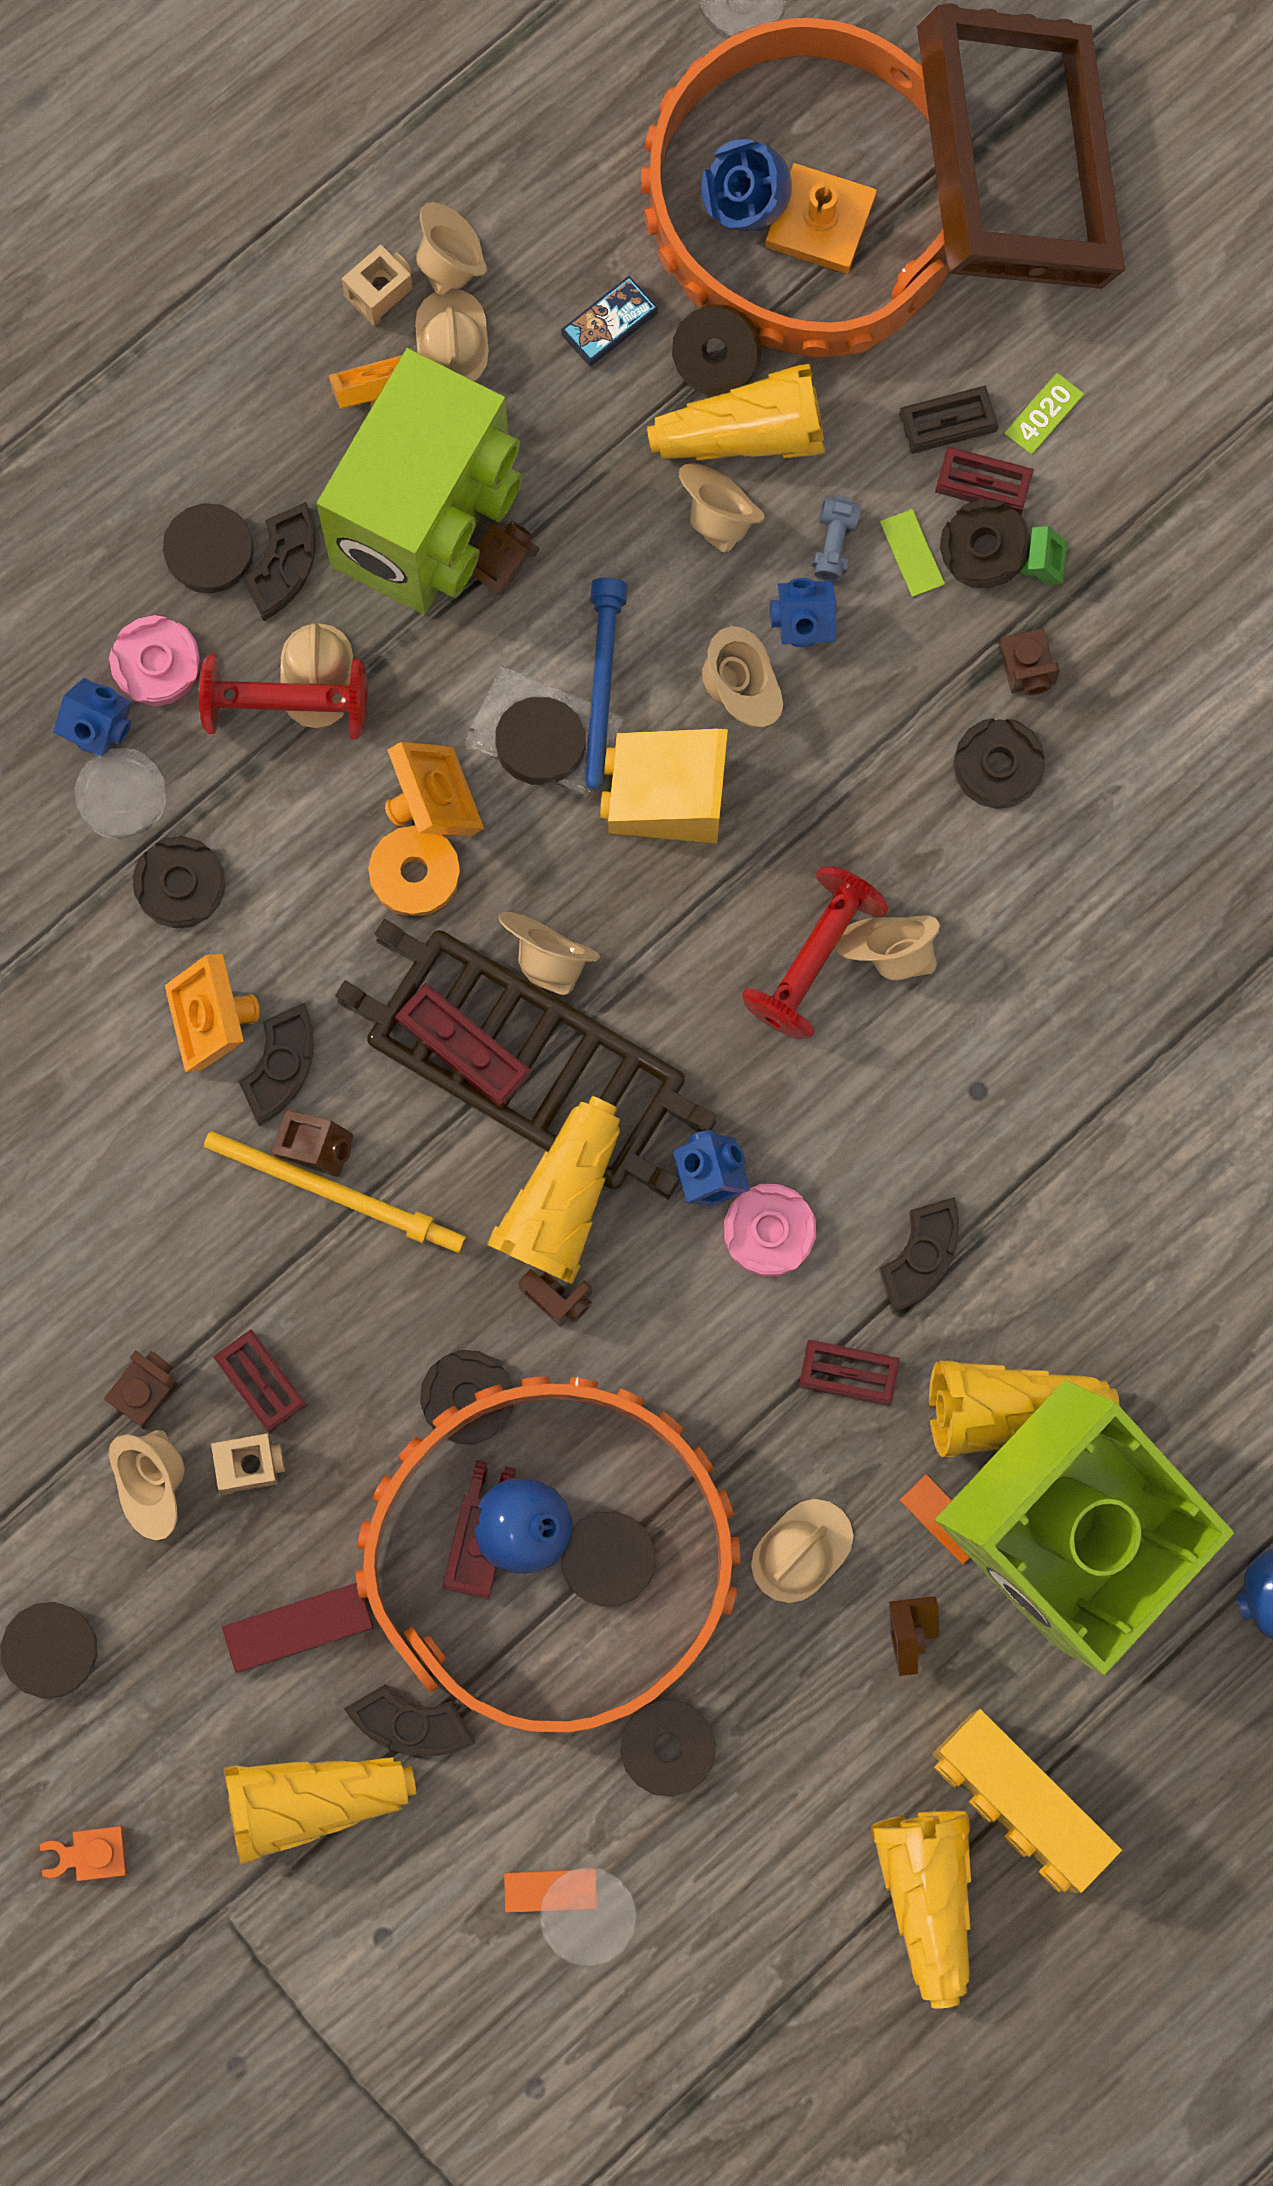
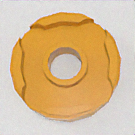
[368,825,460,917]

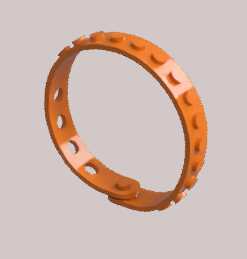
[641,18,948,358]
[355,1376,740,1732]

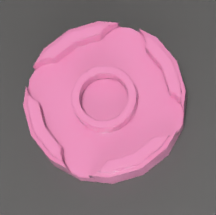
[109,615,201,706]
[724,1184,816,1277]

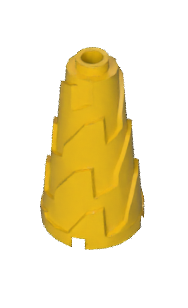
[647,364,825,460]
[487,1096,620,1284]
[929,1360,1119,1457]
[224,1757,416,1865]
[871,1810,971,2008]

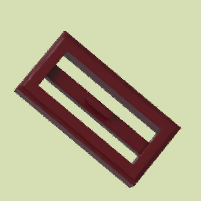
[935,446,1034,515]
[213,1329,307,1434]
[798,1339,900,1406]

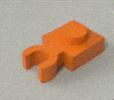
[40,1826,128,1881]

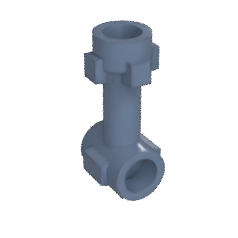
[812,495,861,582]

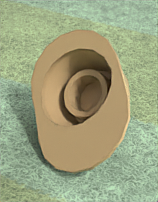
[416,202,488,296]
[415,289,489,382]
[679,463,765,552]
[280,623,353,729]
[702,626,783,728]
[498,912,600,995]
[834,915,940,981]
[108,1430,185,1541]
[751,1499,854,1603]

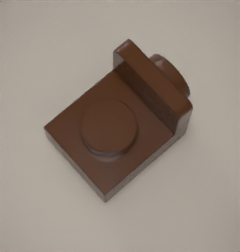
[472,521,540,594]
[998,628,1060,696]
[271,1110,353,1177]
[518,1269,592,1327]
[104,1350,178,1429]
[889,1596,939,1676]

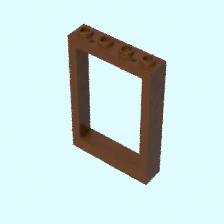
[917,3,1125,289]

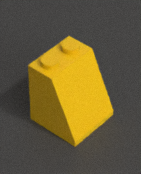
[600,729,728,844]

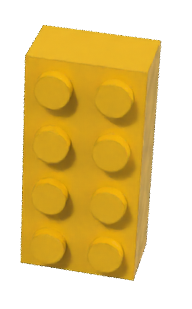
[932,1709,1122,1893]

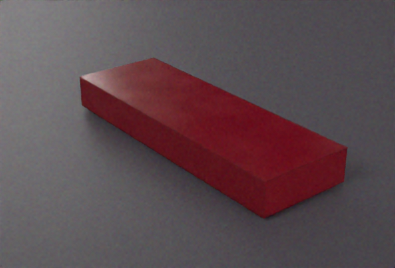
[395,983,531,1108]
[222,1583,374,1673]

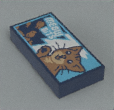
[561,276,658,367]

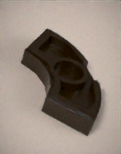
[239,1003,314,1125]
[879,1197,959,1314]
[344,1684,475,1757]

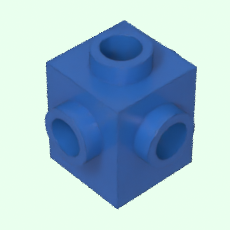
[770,578,836,647]
[53,678,132,756]
[673,1130,750,1207]

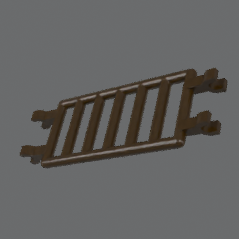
[335,918,717,1200]

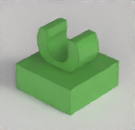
[1020,526,1067,586]

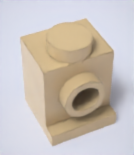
[341,244,413,327]
[211,1433,285,1495]

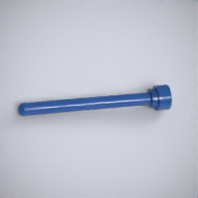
[585,578,628,790]

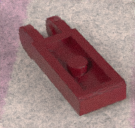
[442,1460,516,1600]

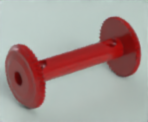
[199,654,368,739]
[742,866,888,1039]

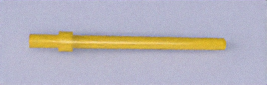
[204,1131,467,1254]

